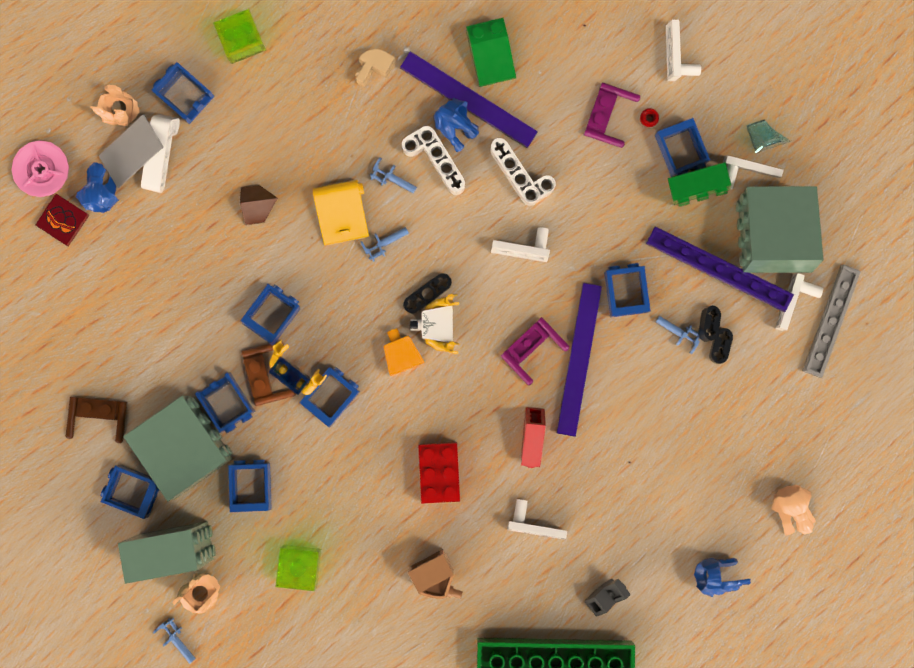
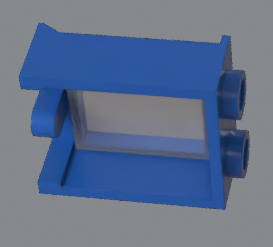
[152,62,215,124]
[195,373,256,434]

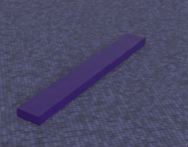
[400,51,538,149]
[646,226,794,312]
[556,283,602,437]

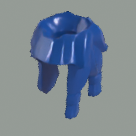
[433,98,479,152]
[76,162,119,213]
[694,558,751,597]

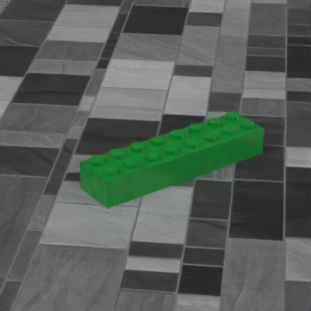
[477,638,635,668]

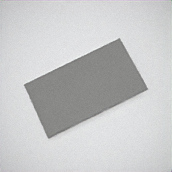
[99,114,164,188]

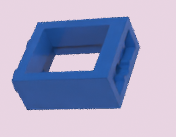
[655,118,710,177]
[604,263,651,318]
[240,284,300,345]
[300,367,360,427]
[228,459,272,512]
[100,465,159,519]

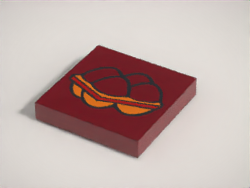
[35,194,89,247]

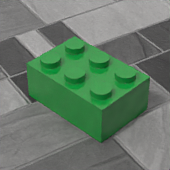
[668,162,731,207]

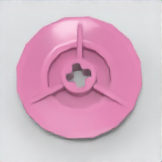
[11,140,69,197]

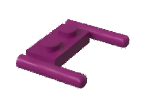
[584,82,640,148]
[501,317,569,385]

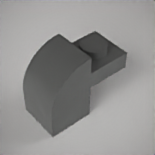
[584,579,631,617]

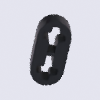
[698,305,721,342]
[709,328,733,364]

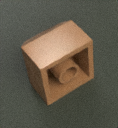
[408,549,463,599]

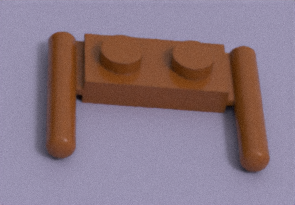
[242,341,296,406]

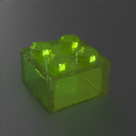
[213,9,266,64]
[276,545,321,591]

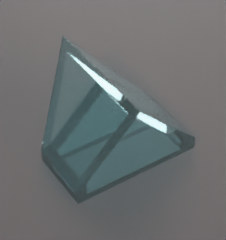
[747,119,791,153]

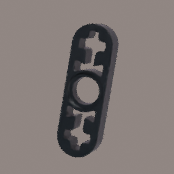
[404,273,452,314]

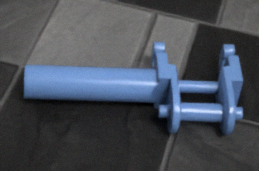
[370,157,417,194]
[360,227,409,262]
[656,316,700,354]
[153,618,196,664]

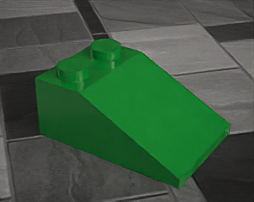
[466,18,516,87]

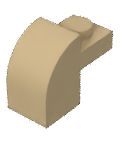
[355,49,395,87]

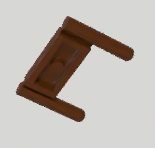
[65,397,127,444]

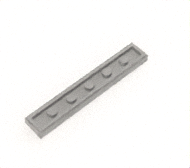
[803,264,861,378]

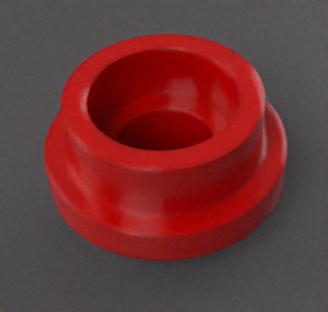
[640,108,659,128]

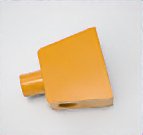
[384,328,425,376]

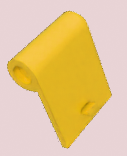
[312,179,369,245]

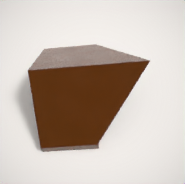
[240,185,278,225]

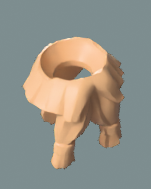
[91,84,139,126]
[771,485,816,535]
[173,572,220,614]

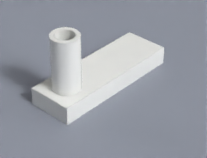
[666,20,701,81]
[723,156,784,189]
[491,227,550,262]
[775,273,823,331]
[507,499,567,540]

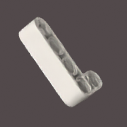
[141,114,180,193]
[402,126,465,195]
[490,138,556,206]

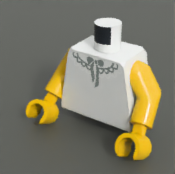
[410,294,460,354]

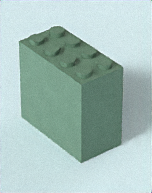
[736,186,824,273]
[123,396,233,502]
[118,521,216,584]

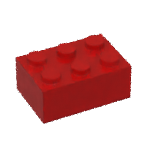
[418,442,460,504]

